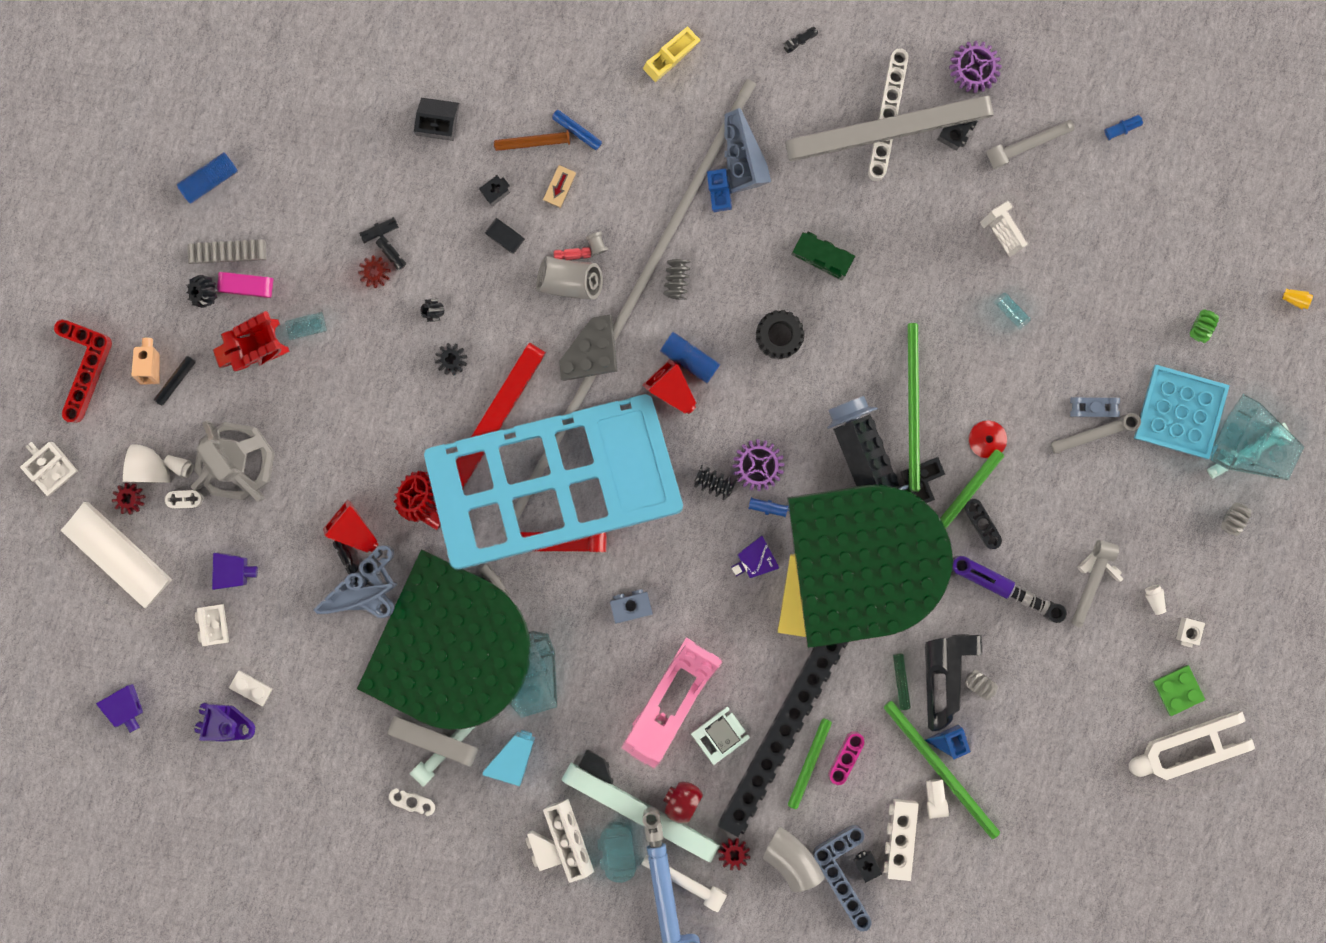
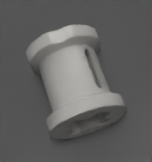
[586,232,608,256]

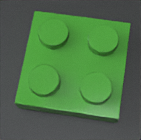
[1153,665,1205,716]

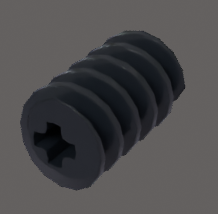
[694,464,737,500]

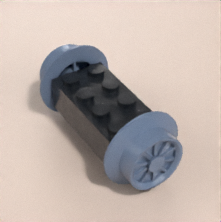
[827,396,909,490]

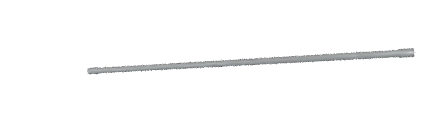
[500,79,756,536]

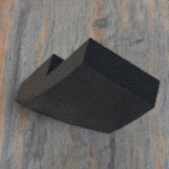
[578,750,613,784]

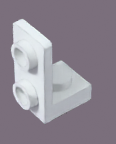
[1077,551,1123,582]

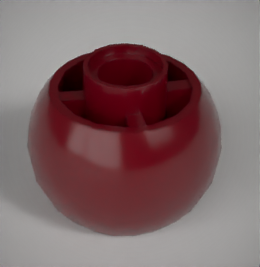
[663,781,703,824]

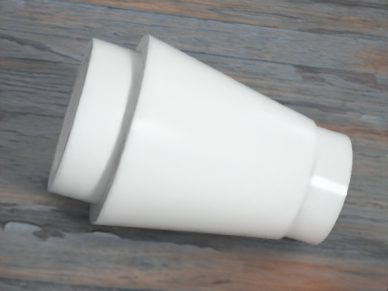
[164,455,194,478]
[1145,585,1166,615]

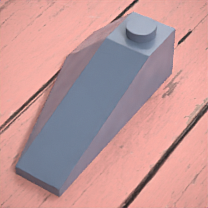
[724,108,771,194]

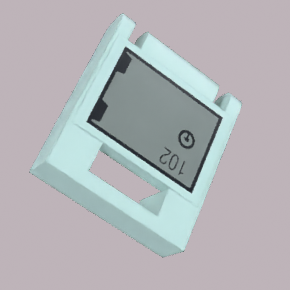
[690,706,750,765]

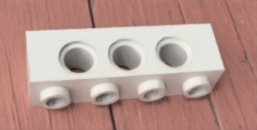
[543,799,594,883]
[883,799,918,881]

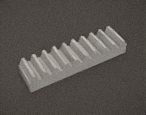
[187,240,266,264]

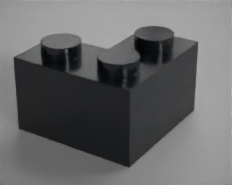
[900,457,946,503]

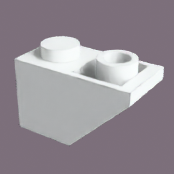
[525,830,562,871]

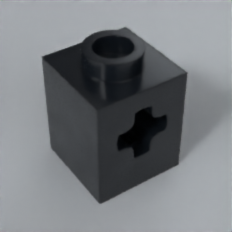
[479,175,510,206]
[853,850,882,883]

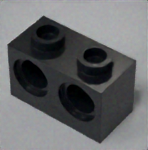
[937,120,978,151]

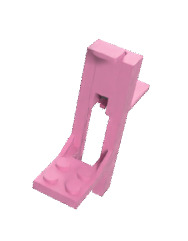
[621,637,722,769]

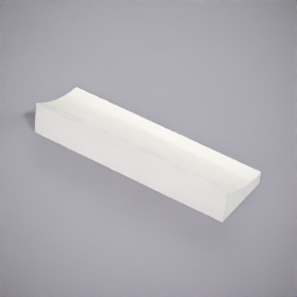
[60,502,172,608]

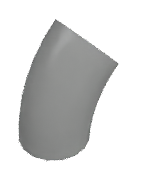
[536,256,603,299]
[763,827,824,892]

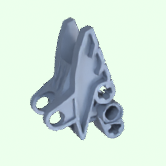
[314,545,397,618]

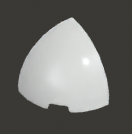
[123,444,171,483]

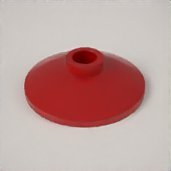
[969,420,1007,459]

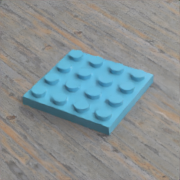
[1134,365,1230,459]

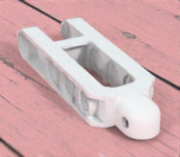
[1129,711,1255,780]

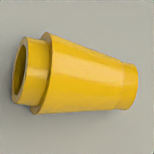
[1282,289,1313,310]

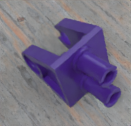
[194,702,256,742]

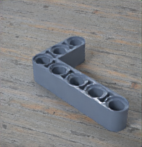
[813,825,871,932]

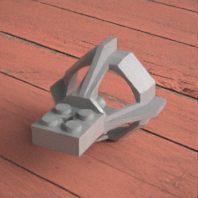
[191,420,275,502]

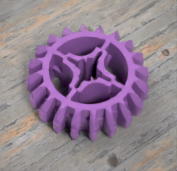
[949,41,1002,93]
[733,439,785,491]

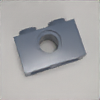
[610,589,653,624]

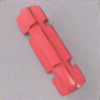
[553,247,591,260]

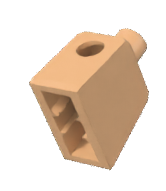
[131,338,160,385]

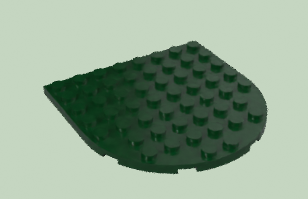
[787,485,953,648]
[357,549,531,729]

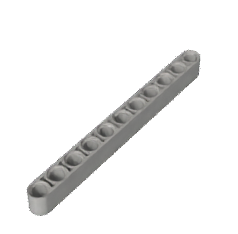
[785,96,994,161]

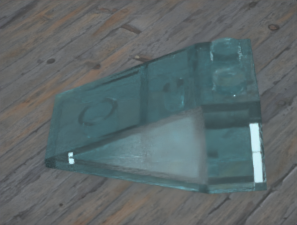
[1211,394,1304,480]
[510,631,558,718]

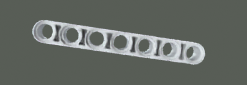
[868,49,908,181]

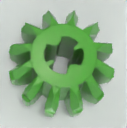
[1190,309,1219,343]

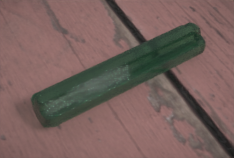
[893,653,911,710]

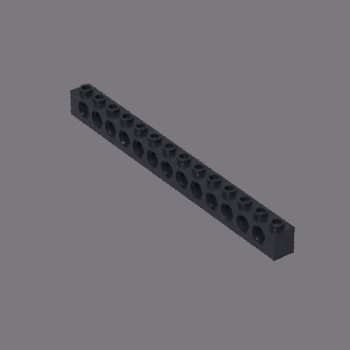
[717,642,849,837]

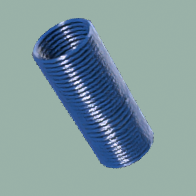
[177,152,238,204]
[660,332,720,384]

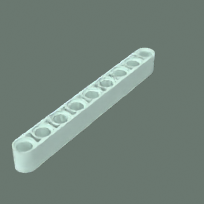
[561,763,720,862]

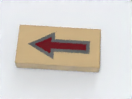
[543,165,576,208]

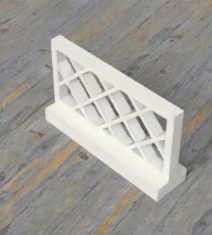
[980,201,1028,257]

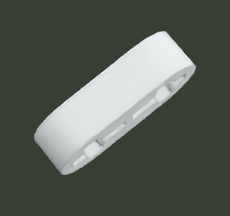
[165,490,203,508]

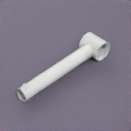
[641,854,727,912]

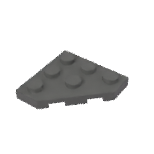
[559,315,618,381]

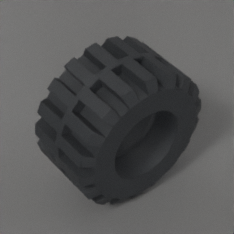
[755,310,805,359]

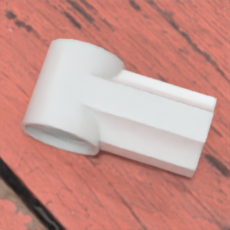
[926,779,949,819]

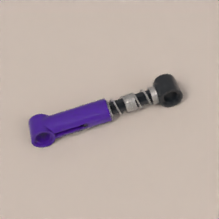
[952,556,1067,623]

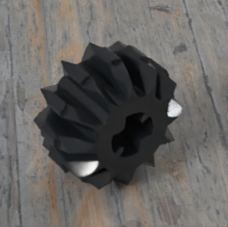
[186,275,218,308]
[435,343,468,376]

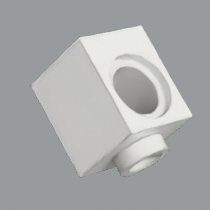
[1176,617,1205,648]

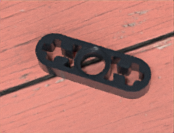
[964,499,1002,549]

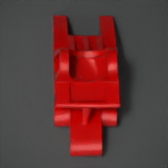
[213,311,290,371]

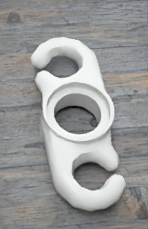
[389,788,435,816]

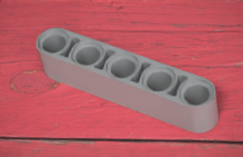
[387,716,478,767]

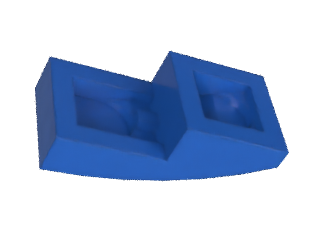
[707,169,732,212]

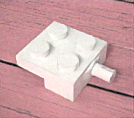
[20,442,78,496]

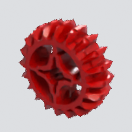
[394,470,436,523]

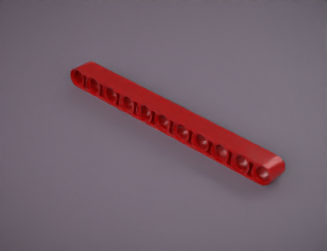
[422,342,546,530]

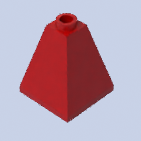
[642,359,697,414]
[323,499,379,553]

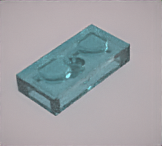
[285,312,328,340]

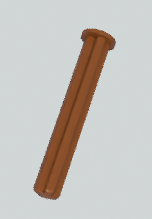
[494,129,570,151]

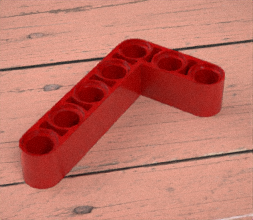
[54,319,112,423]
[520,532,607,552]

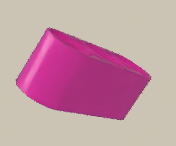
[217,272,274,298]
[828,731,865,785]

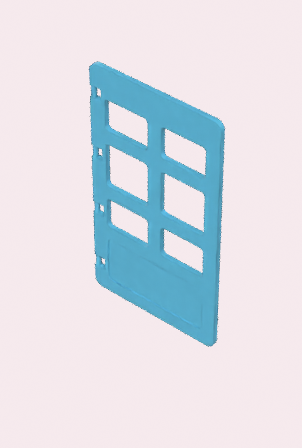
[424,394,683,570]

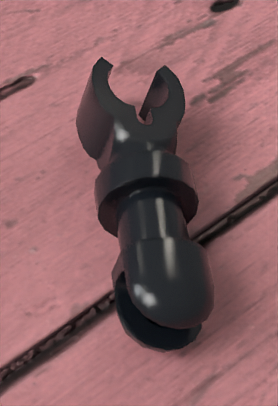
[784,27,818,53]

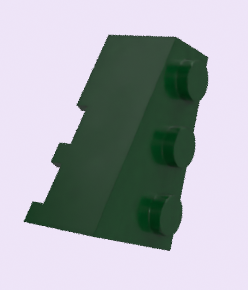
[791,231,855,281]

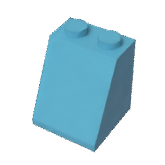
[483,730,536,786]

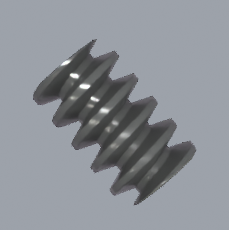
[663,259,691,300]

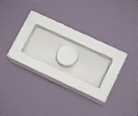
[229,671,273,706]

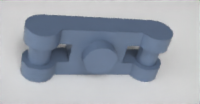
[1070,397,1120,417]

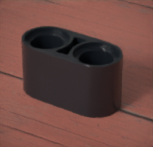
[485,218,525,254]

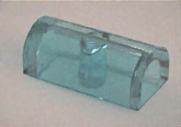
[993,293,1031,330]

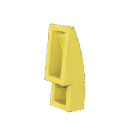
[643,26,700,83]

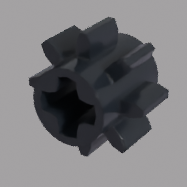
[420,298,445,322]

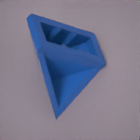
[925,725,971,760]

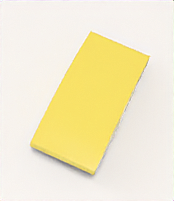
[778,554,806,637]

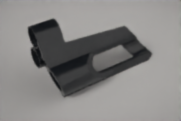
[925,634,983,731]

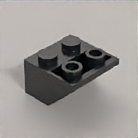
[414,97,459,141]

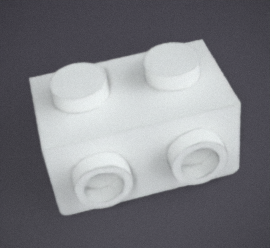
[195,604,229,646]

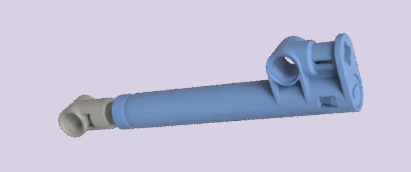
[643,807,700,943]

